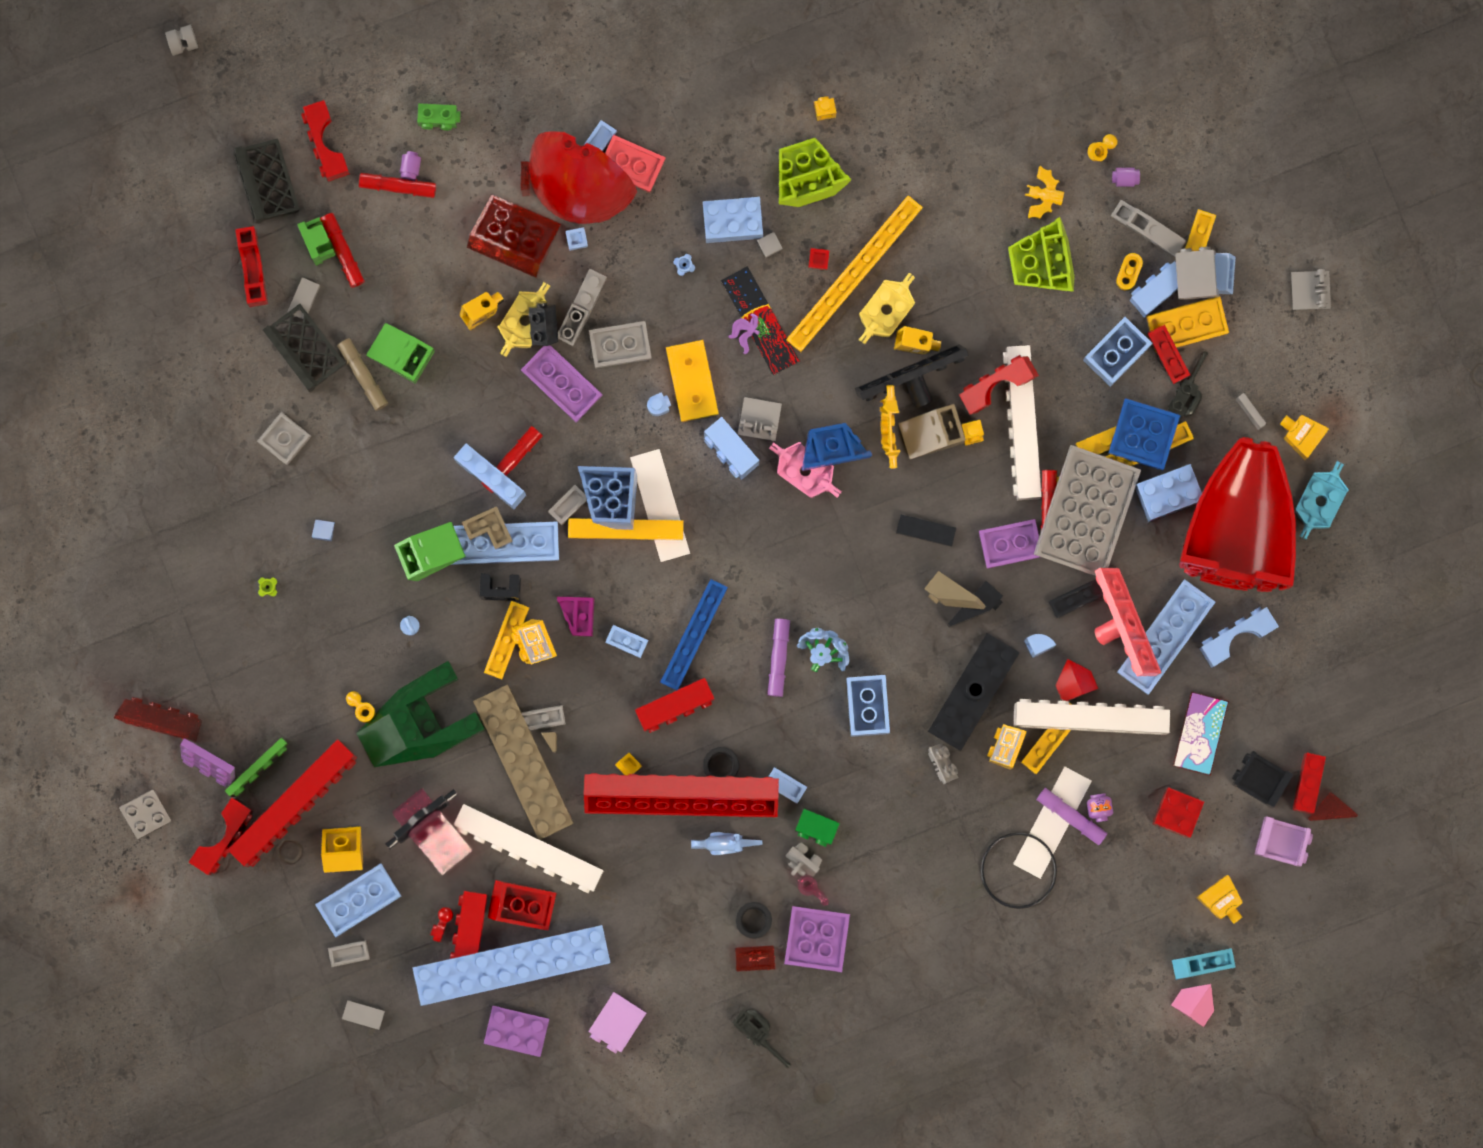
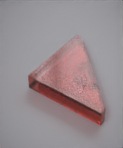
[521,161,530,196]
[1307,792,1358,821]

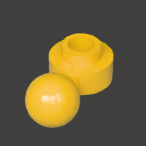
[1088,134,1118,161]
[346,691,375,723]

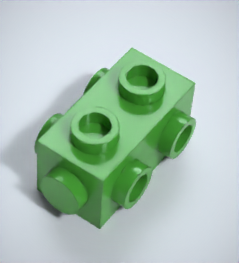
[417,103,461,131]

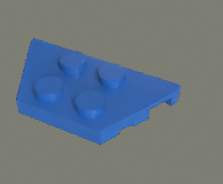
[802,423,872,471]

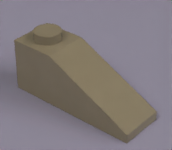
[925,571,986,609]

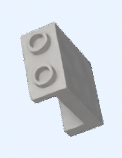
[1175,247,1219,300]

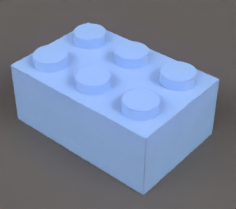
[703,197,763,243]
[1083,317,1152,387]
[704,417,759,480]
[1135,464,1202,522]
[846,675,890,737]

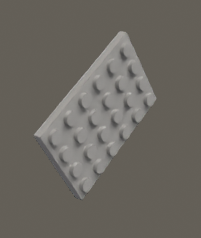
[1034,445,1141,576]

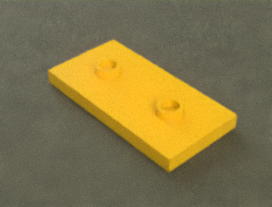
[1146,296,1229,353]
[666,340,719,422]

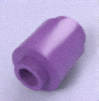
[400,151,421,181]
[1112,167,1140,187]

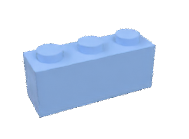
[1130,261,1178,318]

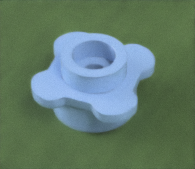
[674,254,695,276]

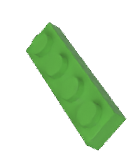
[225,738,288,797]

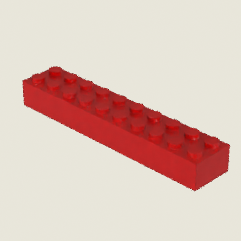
[584,773,779,817]

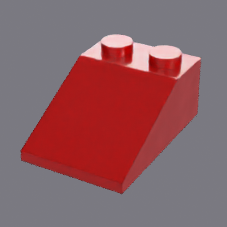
[487,880,556,931]

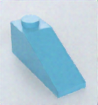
[1172,948,1235,979]

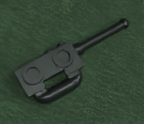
[1167,351,1208,418]
[732,1009,791,1068]

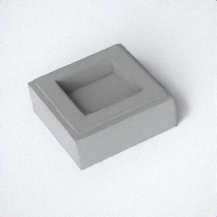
[757,232,783,258]

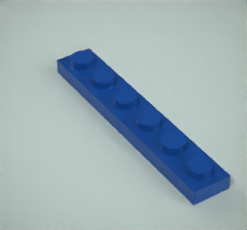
[660,579,728,691]

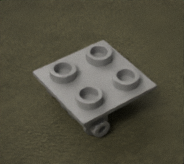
[1291,269,1331,310]
[738,397,782,441]
[928,743,958,784]
[119,789,171,839]

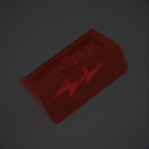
[735,946,775,971]

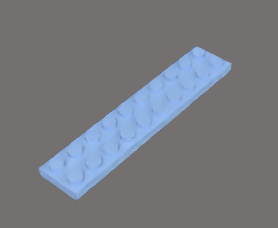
[412,925,610,1006]

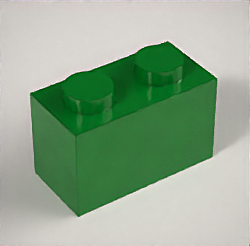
[795,809,840,847]

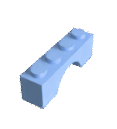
[454,444,526,509]
[1199,607,1279,668]

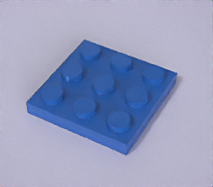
[1108,398,1180,470]

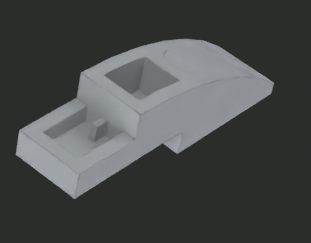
[1111,200,1186,257]
[558,268,607,346]

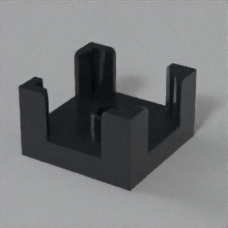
[480,573,521,602]

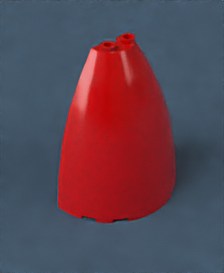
[529,131,637,224]
[1179,437,1296,592]

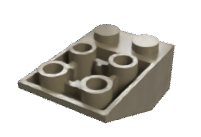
[898,404,966,460]

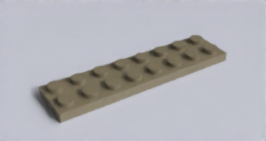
[473,685,574,840]

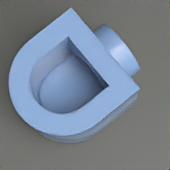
[647,392,671,416]

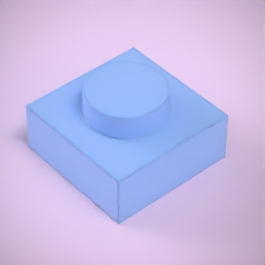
[565,227,588,251]

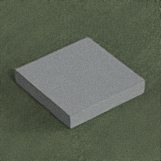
[257,412,311,465]

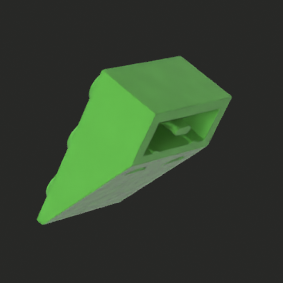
[366,323,435,384]
[394,522,466,581]

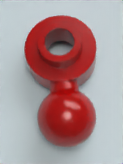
[430,907,453,942]

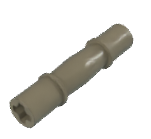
[337,338,389,411]

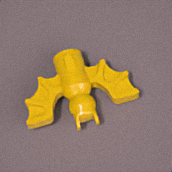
[1025,166,1064,219]

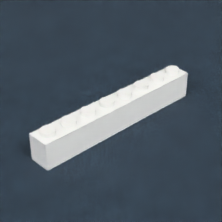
[1003,345,1042,501]
[1014,699,1170,735]
[454,804,604,893]

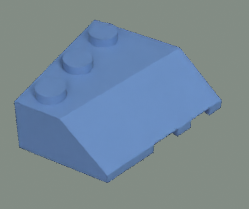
[578,466,637,530]

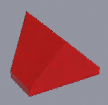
[1055,659,1098,701]

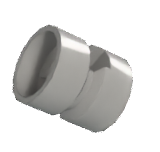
[165,24,198,56]

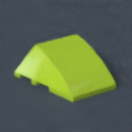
[779,138,851,207]
[1008,217,1075,292]

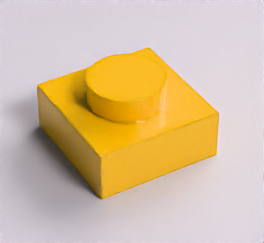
[615,753,642,775]

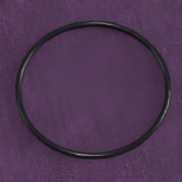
[981,832,1057,909]

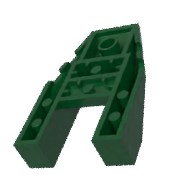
[356,661,486,768]

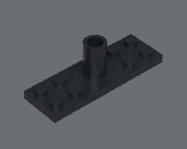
[854,344,969,407]
[928,633,1020,752]

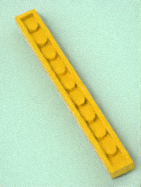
[786,196,923,352]

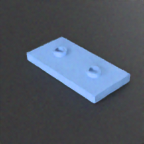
[315,863,402,937]

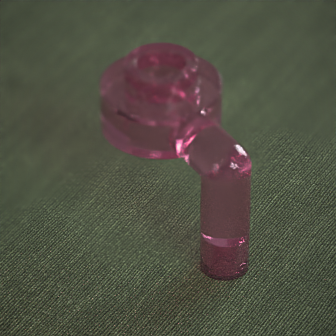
[797,875,829,906]

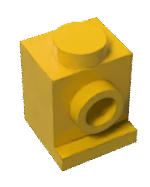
[814,96,836,121]
[961,420,984,446]

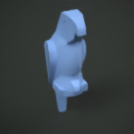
[691,832,762,855]

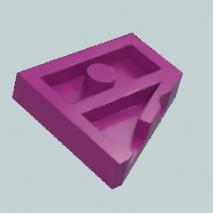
[557,597,595,637]

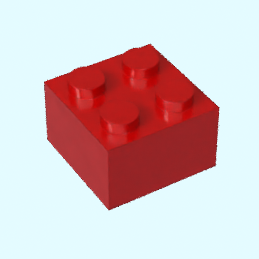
[1152,787,1204,838]

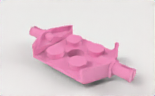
[769,442,842,498]

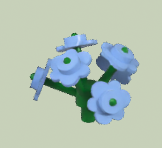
[797,628,849,672]

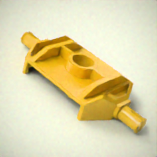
[880,385,900,469]

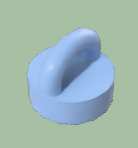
[400,616,420,636]

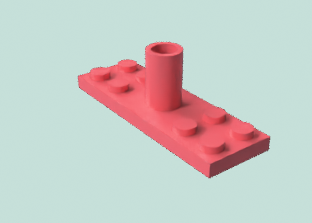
[1095,568,1161,676]

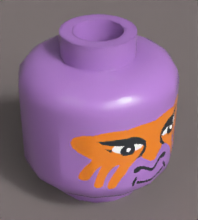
[1087,793,1113,822]

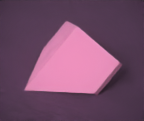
[1171,984,1214,1027]

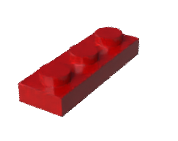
[1147,324,1190,384]

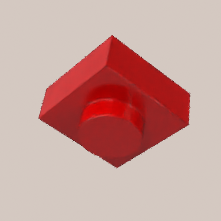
[808,248,830,270]

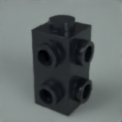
[529,301,558,346]

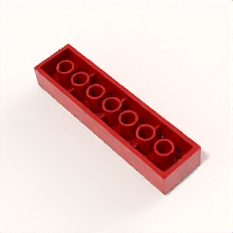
[228,739,357,867]

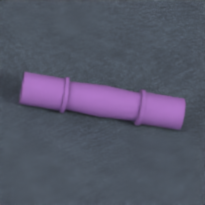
[768,619,790,697]
[1036,788,1108,846]

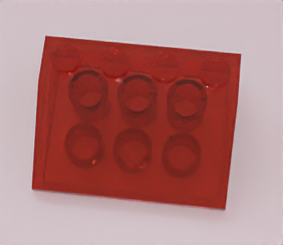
[467,194,561,278]
[114,697,202,743]

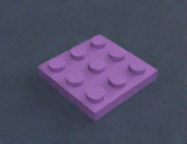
[180,738,235,787]
[784,906,850,972]

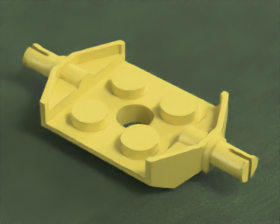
[859,273,915,344]
[498,282,550,357]

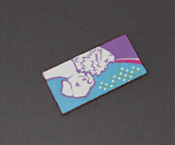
[1173,692,1229,776]

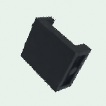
[1232,751,1294,809]

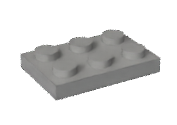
[589,321,652,369]

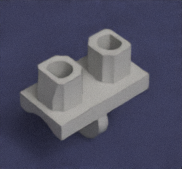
[786,843,822,878]

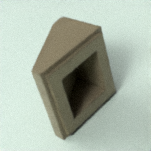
[541,732,557,753]

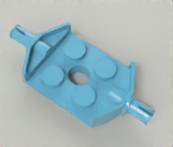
[1295,461,1349,540]

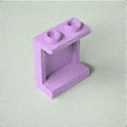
[1254,816,1313,867]
[589,992,646,1053]

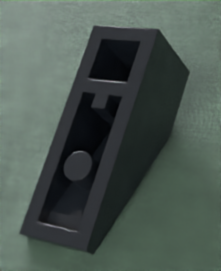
[947,581,1003,628]

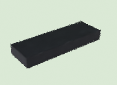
[896,514,956,547]
[1049,579,1103,619]

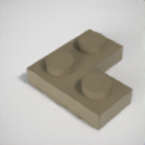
[462,506,513,550]

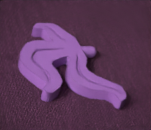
[729,314,760,354]

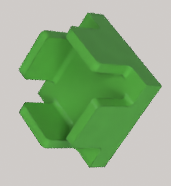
[297,218,336,266]

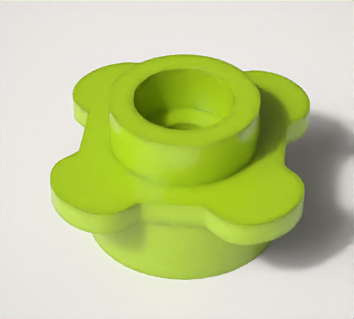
[258,578,277,597]

